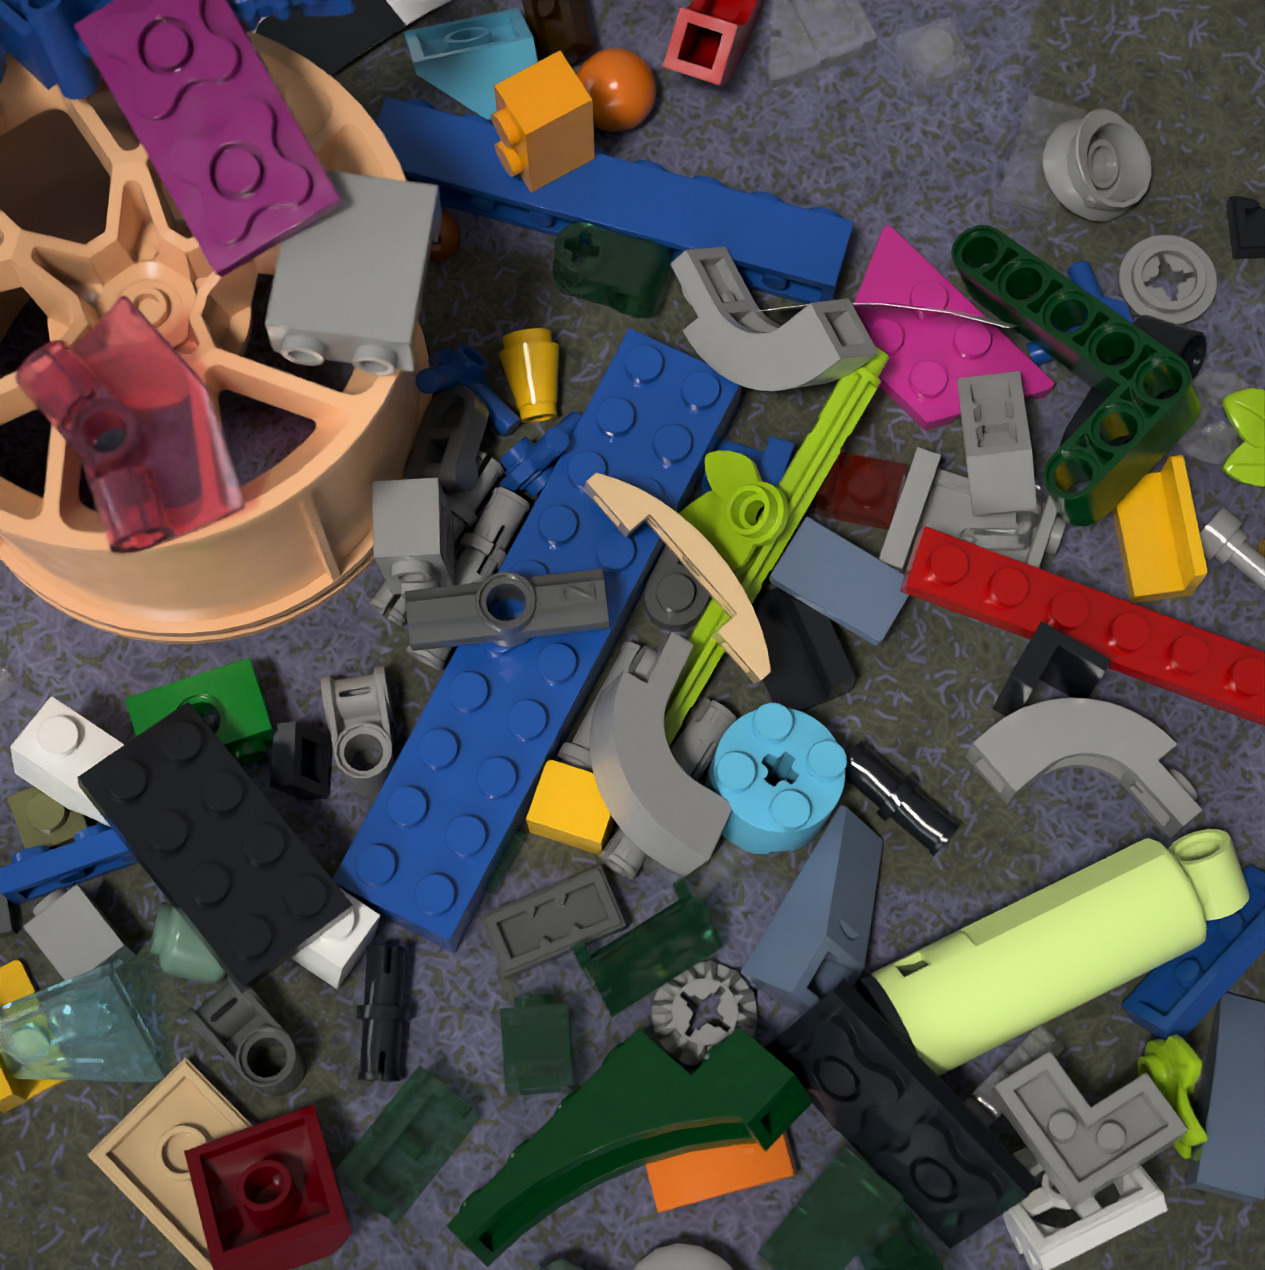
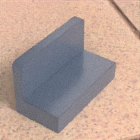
[769,517,909,645]

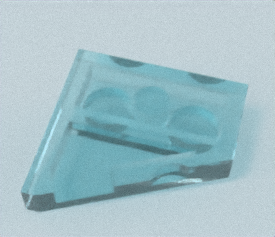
[0,963,166,1082]

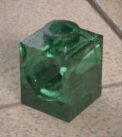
[500,994,575,1097]

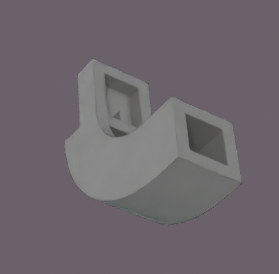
[670,247,878,391]
[590,632,732,877]
[965,698,1202,839]

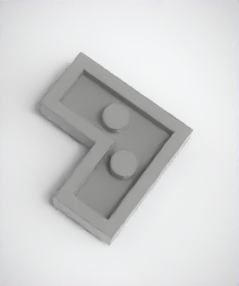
[991,1051,1188,1209]

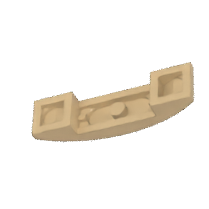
[583,473,771,683]

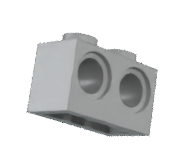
[957,371,1037,516]
[372,478,456,599]

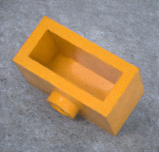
[491,51,595,193]

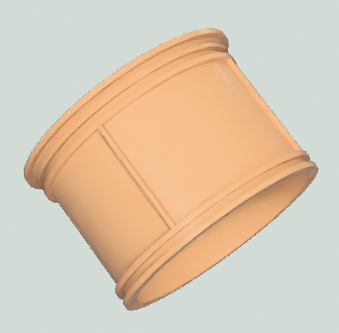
[0,31,435,644]

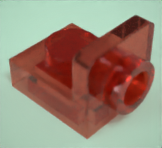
[815,445,907,530]

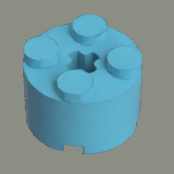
[705,703,846,855]

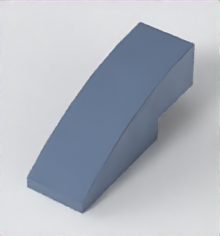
[1185,993,1265,1203]

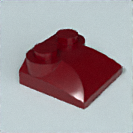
[184,1104,353,1270]

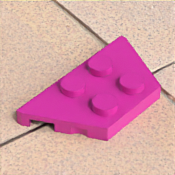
[853,224,1055,431]

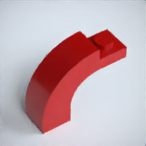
[662,0,764,85]

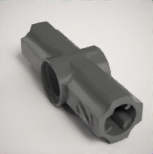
[405,569,609,651]

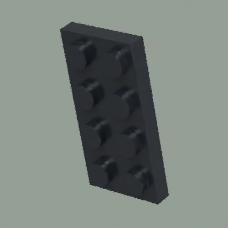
[77,701,353,994]

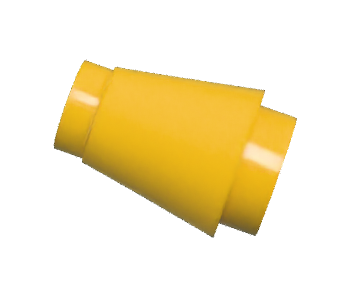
[498,328,559,423]

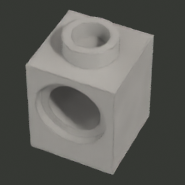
[23,884,136,997]

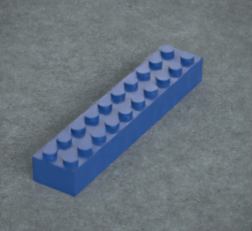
[332,328,742,953]

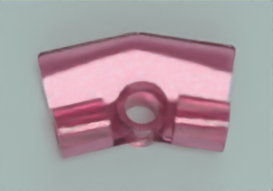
[15,296,245,554]

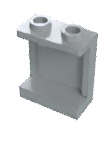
[265,171,442,375]
[879,447,1066,575]

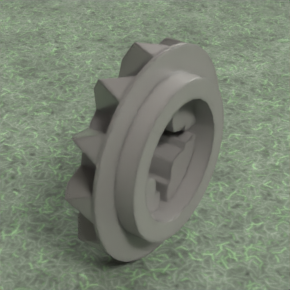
[1118,235,1217,326]
[652,960,758,1067]

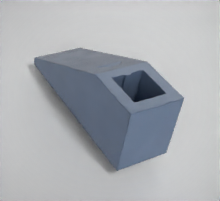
[741,805,883,1013]

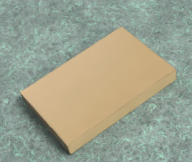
[88,1057,253,1270]

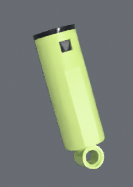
[856,829,1250,1076]

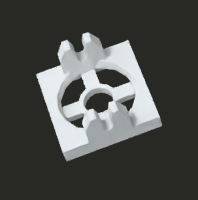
[1002,1147,1167,1270]

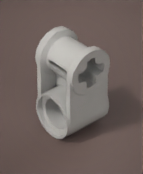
[320,665,397,796]

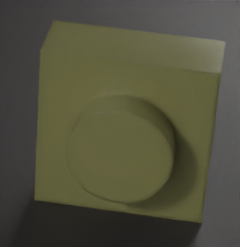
[7,786,90,850]

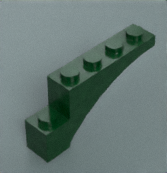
[446,1027,813,1267]

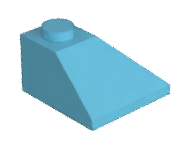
[404,8,538,120]

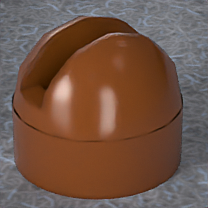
[429,209,461,261]

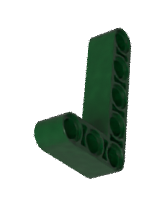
[951,225,1201,527]

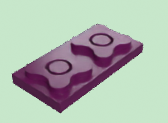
[74,0,345,277]

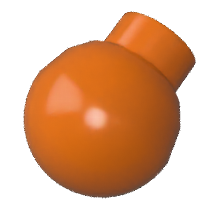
[576,48,656,133]

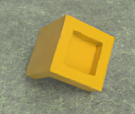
[526,760,615,855]

